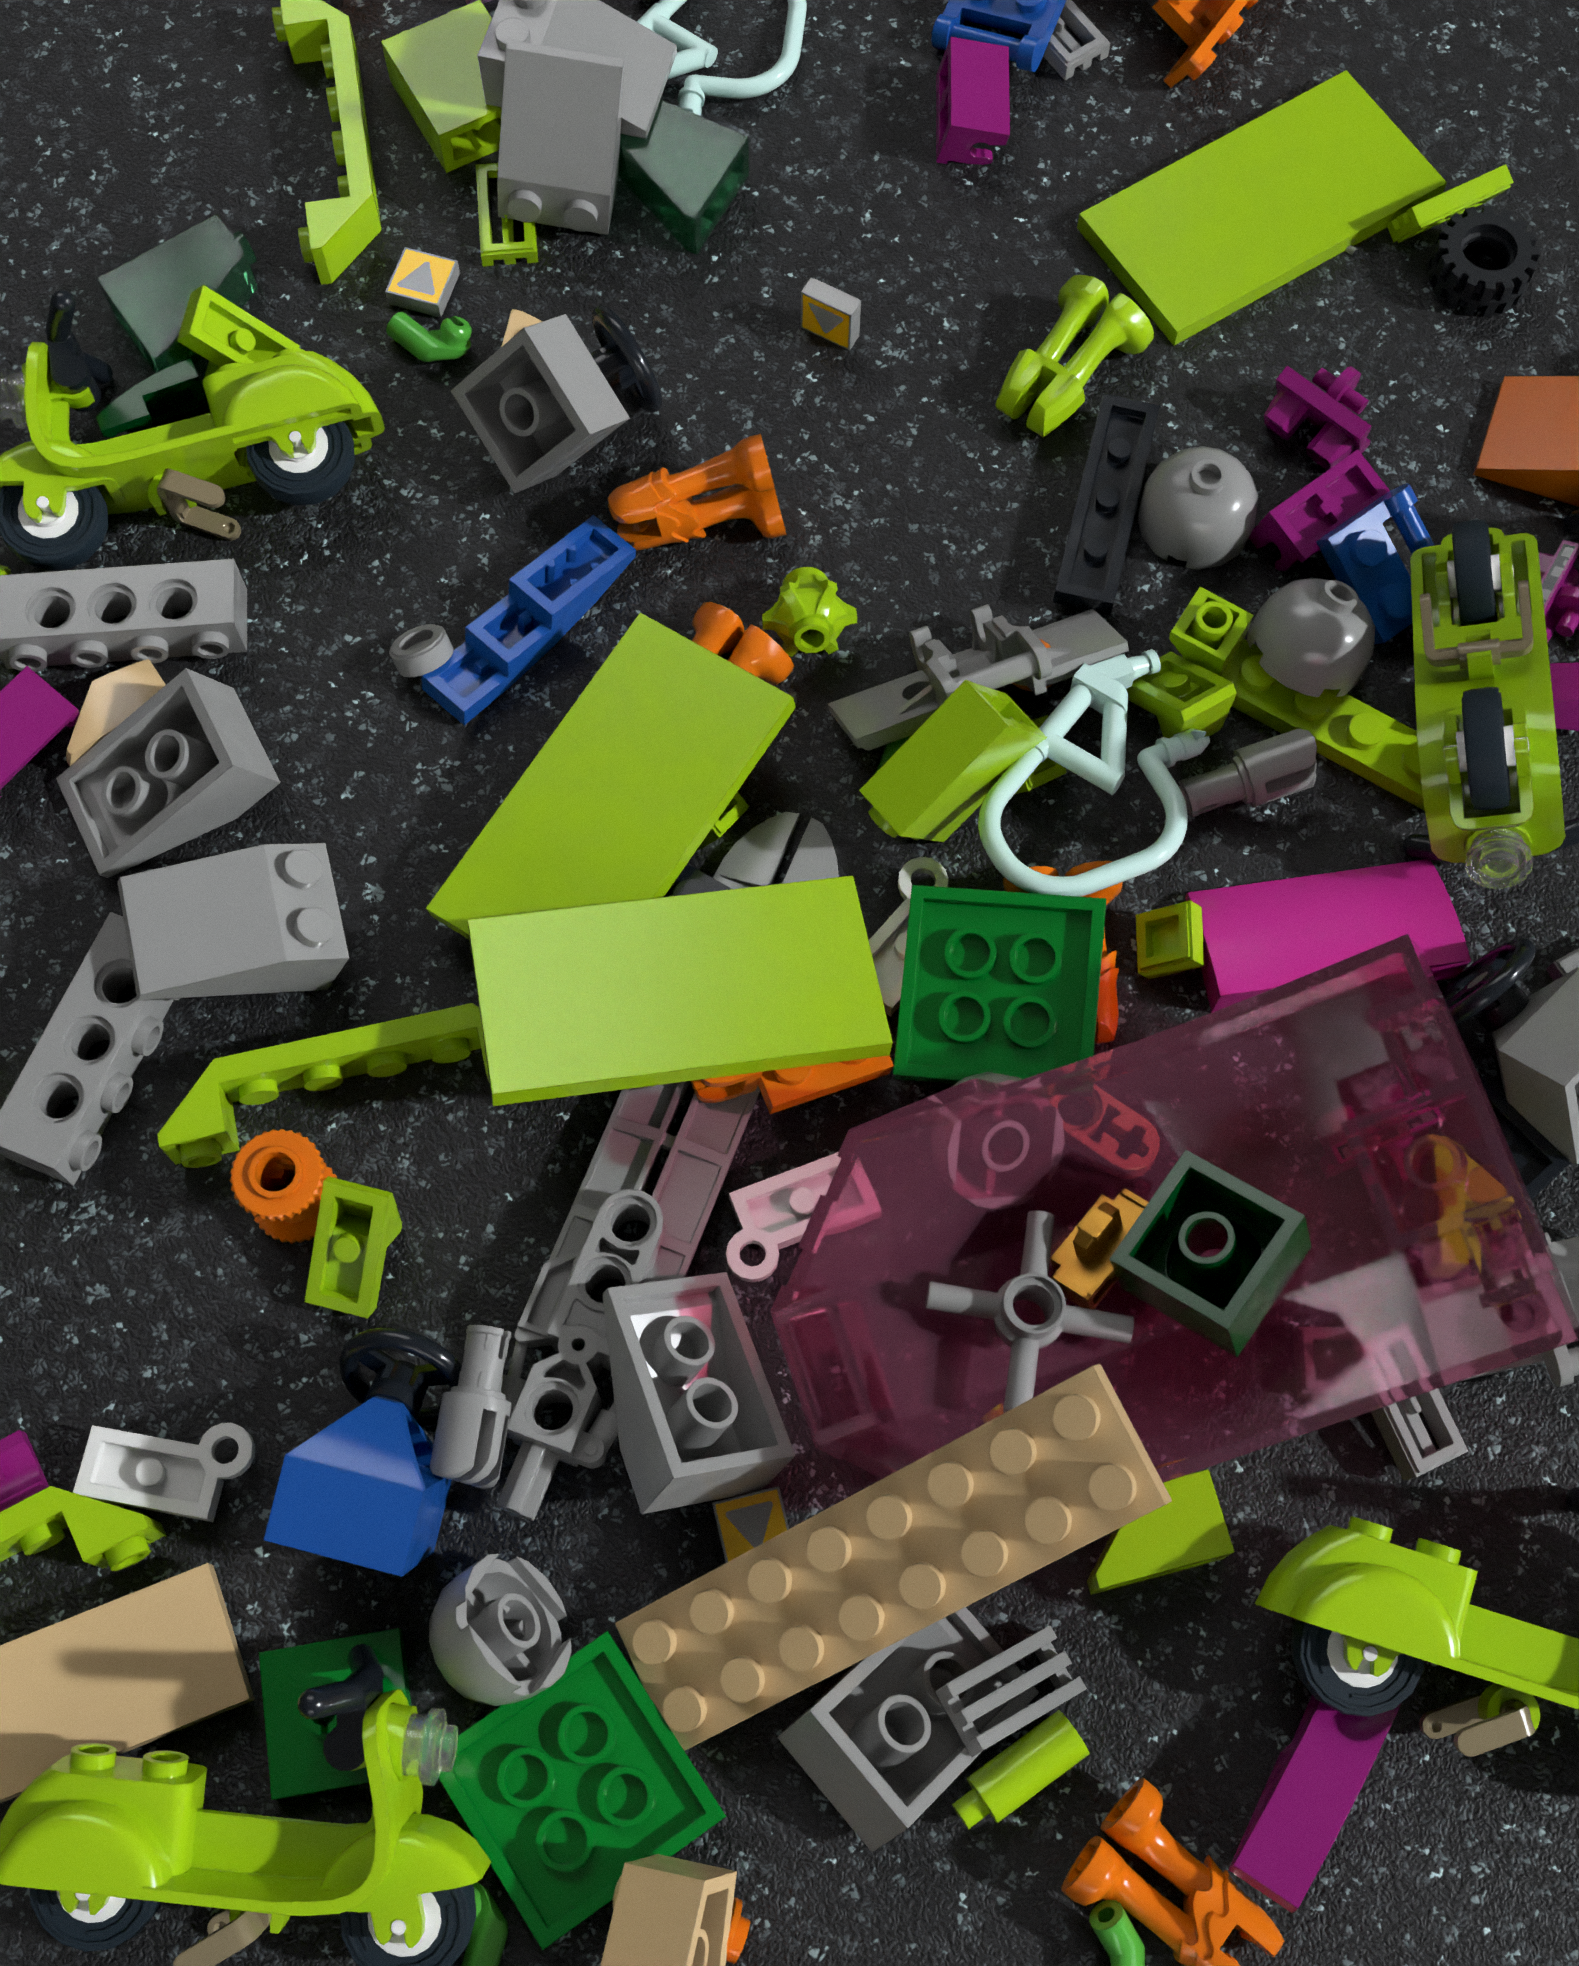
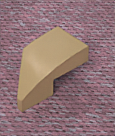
[66,659,166,766]

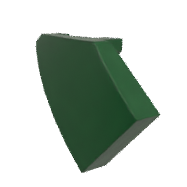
[96,358,210,438]

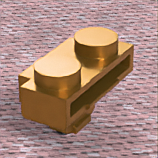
[1050,1188,1149,1310]

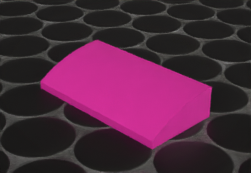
[1185,859,1471,1013]

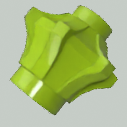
[762,567,857,657]

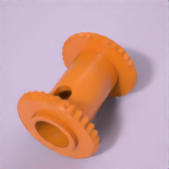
[230,1129,337,1244]

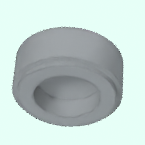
[389,624,454,677]

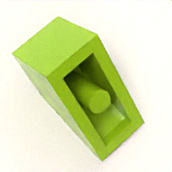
[1087,1463,1235,1595]

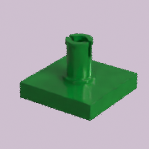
[259,1628,412,1800]

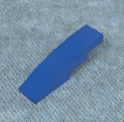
[421,515,636,725]

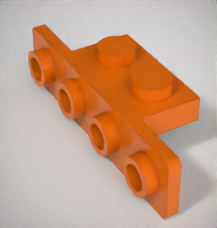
[1152,0,1259,88]

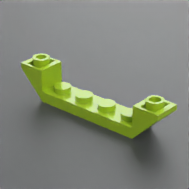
[272,0,382,285]
[1169,587,1425,811]
[157,1003,490,1168]
[0,1486,166,1571]

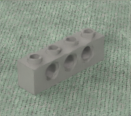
[0,559,247,672]
[0,912,181,1186]

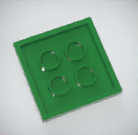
[893,885,1106,1096]
[427,1631,727,1950]

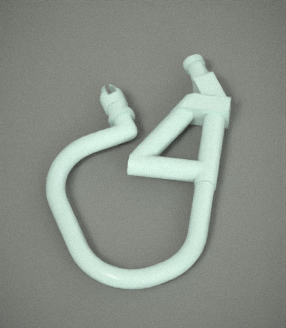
[636,0,807,134]
[978,649,1210,897]

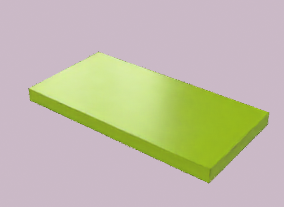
[1077,70,1447,346]
[426,613,796,940]
[468,876,893,1106]

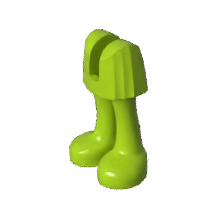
[995,275,1154,437]

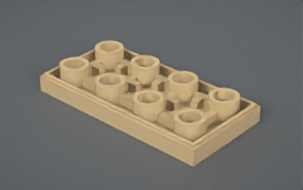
[0,1563,255,1803]

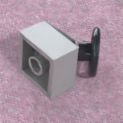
[451,306,662,493]
[1427,938,1579,1165]

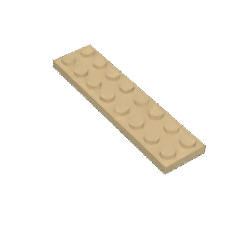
[615,1364,1172,1751]

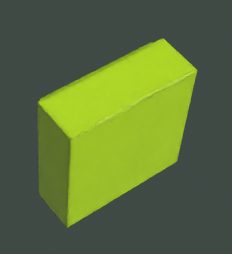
[1136,900,1205,979]

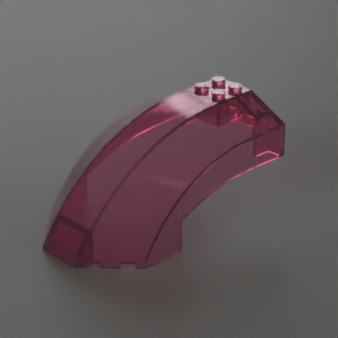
[770,934,1579,1483]

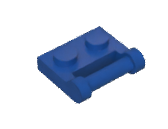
[931,0,1067,72]
[1316,483,1435,644]

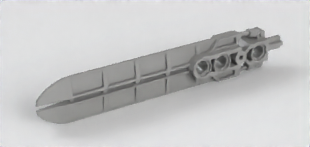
[496,812,839,1521]

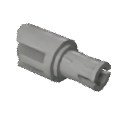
[1179,729,1317,818]
[430,1325,512,1489]

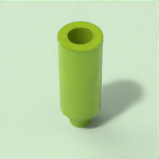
[952,1710,1090,1829]

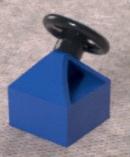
[264,1328,462,1577]

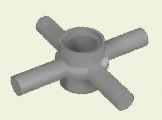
[925,1211,1134,1413]

